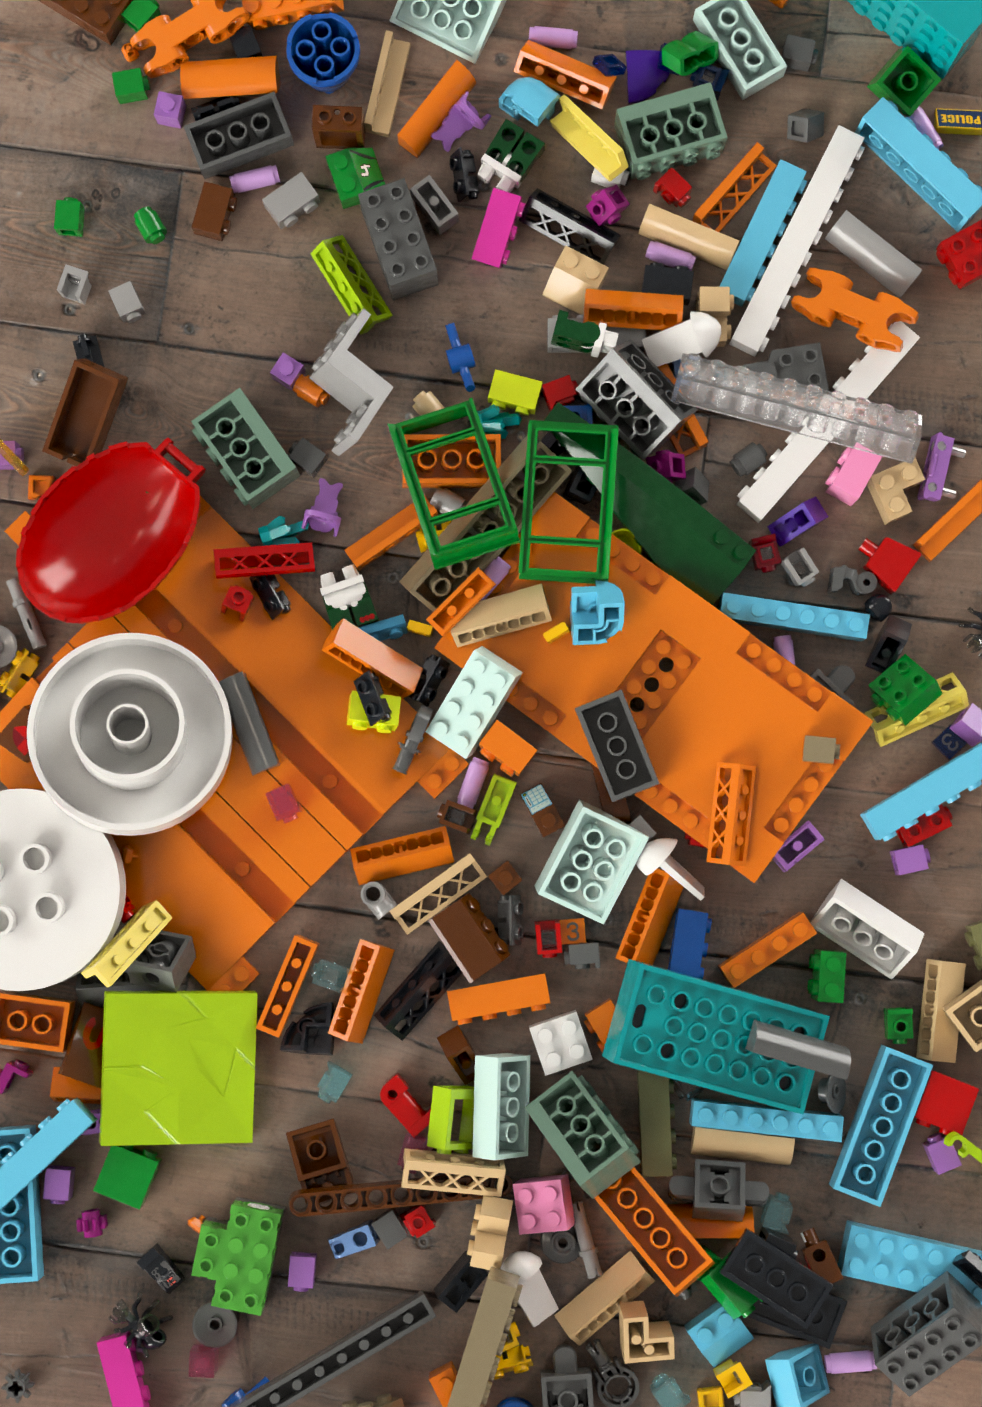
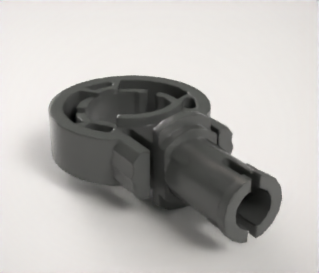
[392,704,433,775]
[586,1339,639,1407]

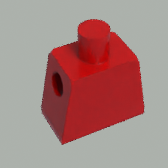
[858,537,922,595]

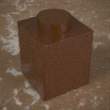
[488,861,522,896]

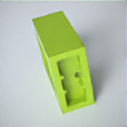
[427,1085,474,1154]

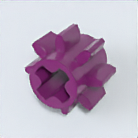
[76,1209,108,1238]

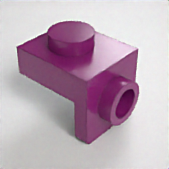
[0,1059,34,1094]

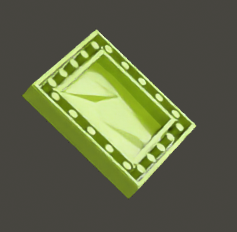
[99,991,258,1146]

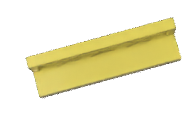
[550,94,629,182]
[864,672,969,747]
[81,900,173,987]

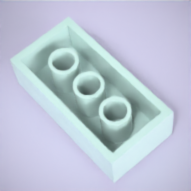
[693,0,787,101]
[425,646,523,759]
[472,1053,531,1160]

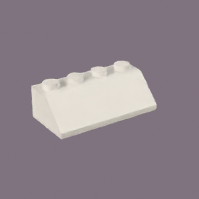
[810,879,925,980]

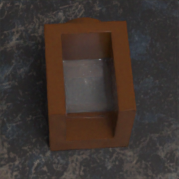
[437,800,478,835]

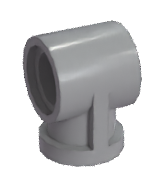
[361,881,398,920]

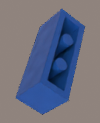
[668,908,712,979]

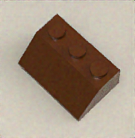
[428,893,511,983]

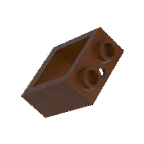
[312,105,365,149]

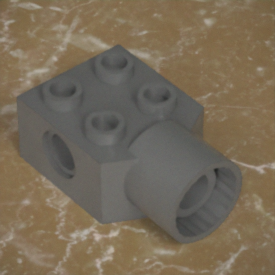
[742,342,829,404]
[113,930,196,993]

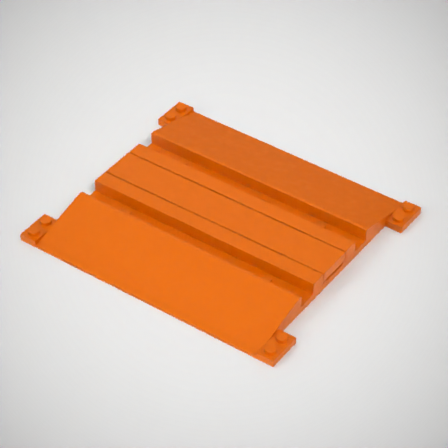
[0,496,469,991]

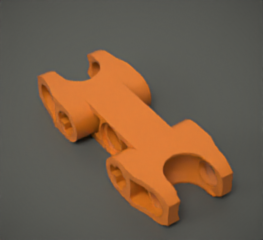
[130,0,250,78]
[791,268,919,352]

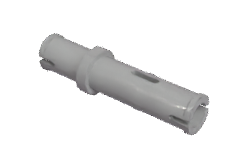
[6,577,47,650]
[572,1200,603,1279]

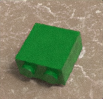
[868,654,943,726]
[807,949,846,1003]
[93,1145,162,1210]
[700,1249,762,1319]

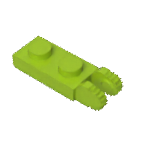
[471,773,517,846]

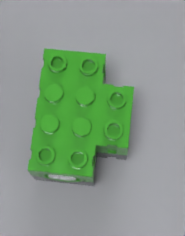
[191,1197,286,1316]

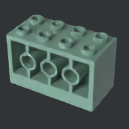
[614,82,728,180]
[191,388,300,509]
[524,1071,641,1199]

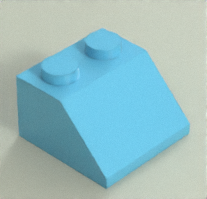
[684,1301,754,1367]
[765,1343,830,1407]

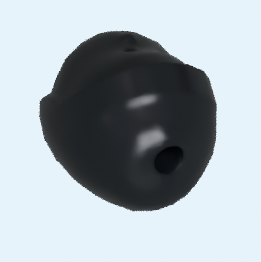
[864,594,892,622]

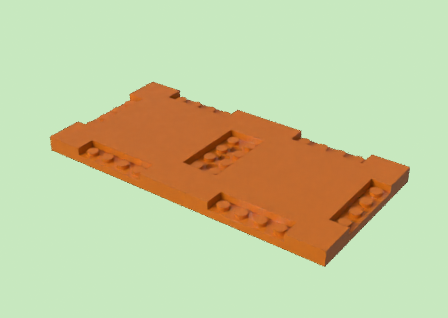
[434,492,874,883]

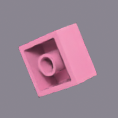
[825,442,882,506]
[512,1174,575,1235]

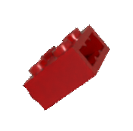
[936,219,982,290]
[896,803,953,847]
[914,1070,979,1135]

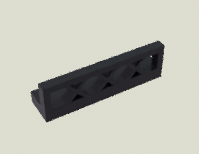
[519,188,621,265]
[374,941,462,1041]

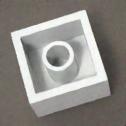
[529,1010,593,1076]

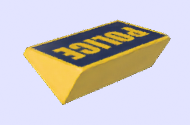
[934,108,982,135]

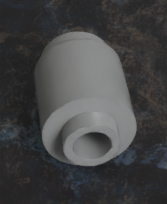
[430,487,466,514]

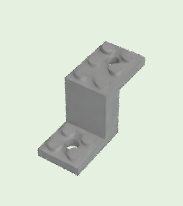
[309,308,393,456]

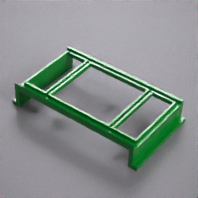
[387,398,520,570]
[518,420,619,584]

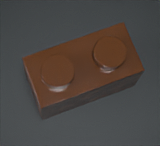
[191,181,237,241]

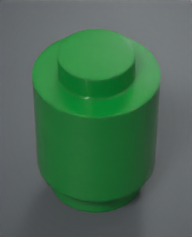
[134,206,167,245]

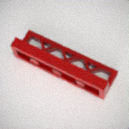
[213,542,315,579]

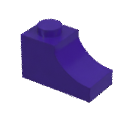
[767,496,829,547]

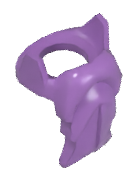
[431,91,491,152]
[302,478,343,537]

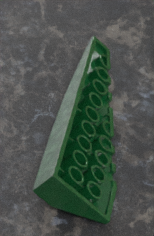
[544,402,756,605]

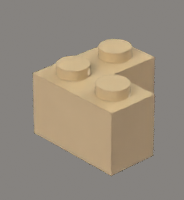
[696,287,734,347]
[867,457,925,525]
[467,1195,513,1270]
[619,1301,675,1364]

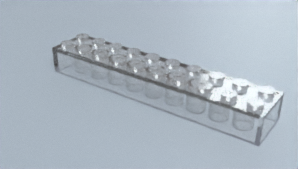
[671,353,922,464]

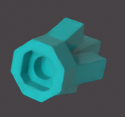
[477,404,522,439]
[258,516,309,546]

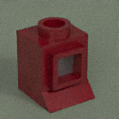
[748,533,782,573]

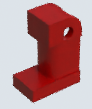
[380,1072,431,1138]

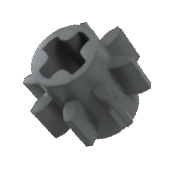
[1,1368,35,1403]

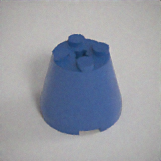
[286,12,360,94]

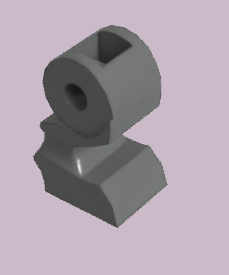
[827,565,877,596]

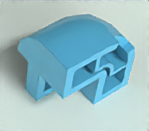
[499,77,561,127]
[570,580,625,645]

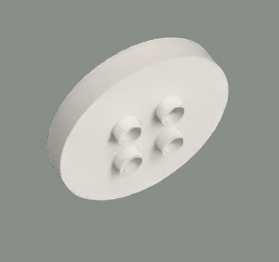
[27,633,233,836]
[0,788,126,991]

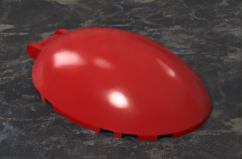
[16,437,206,624]

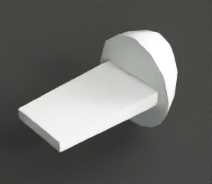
[642,312,721,366]
[636,838,705,901]
[500,1251,559,1327]

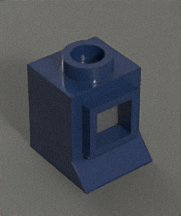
[690,65,730,101]

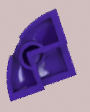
[625,50,671,104]

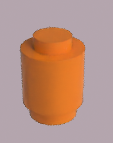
[293,374,330,408]

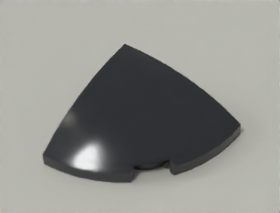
[280,1002,334,1056]

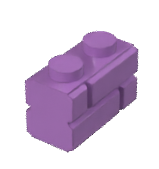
[773,820,825,872]

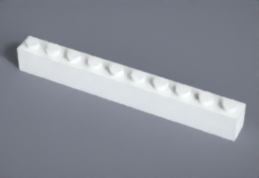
[729,125,865,357]
[736,321,920,523]

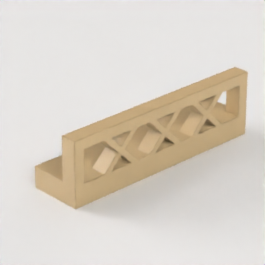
[364,30,411,137]
[389,853,487,935]
[401,1148,506,1197]

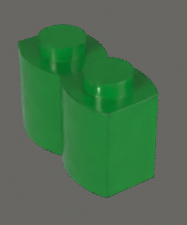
[662,31,719,76]

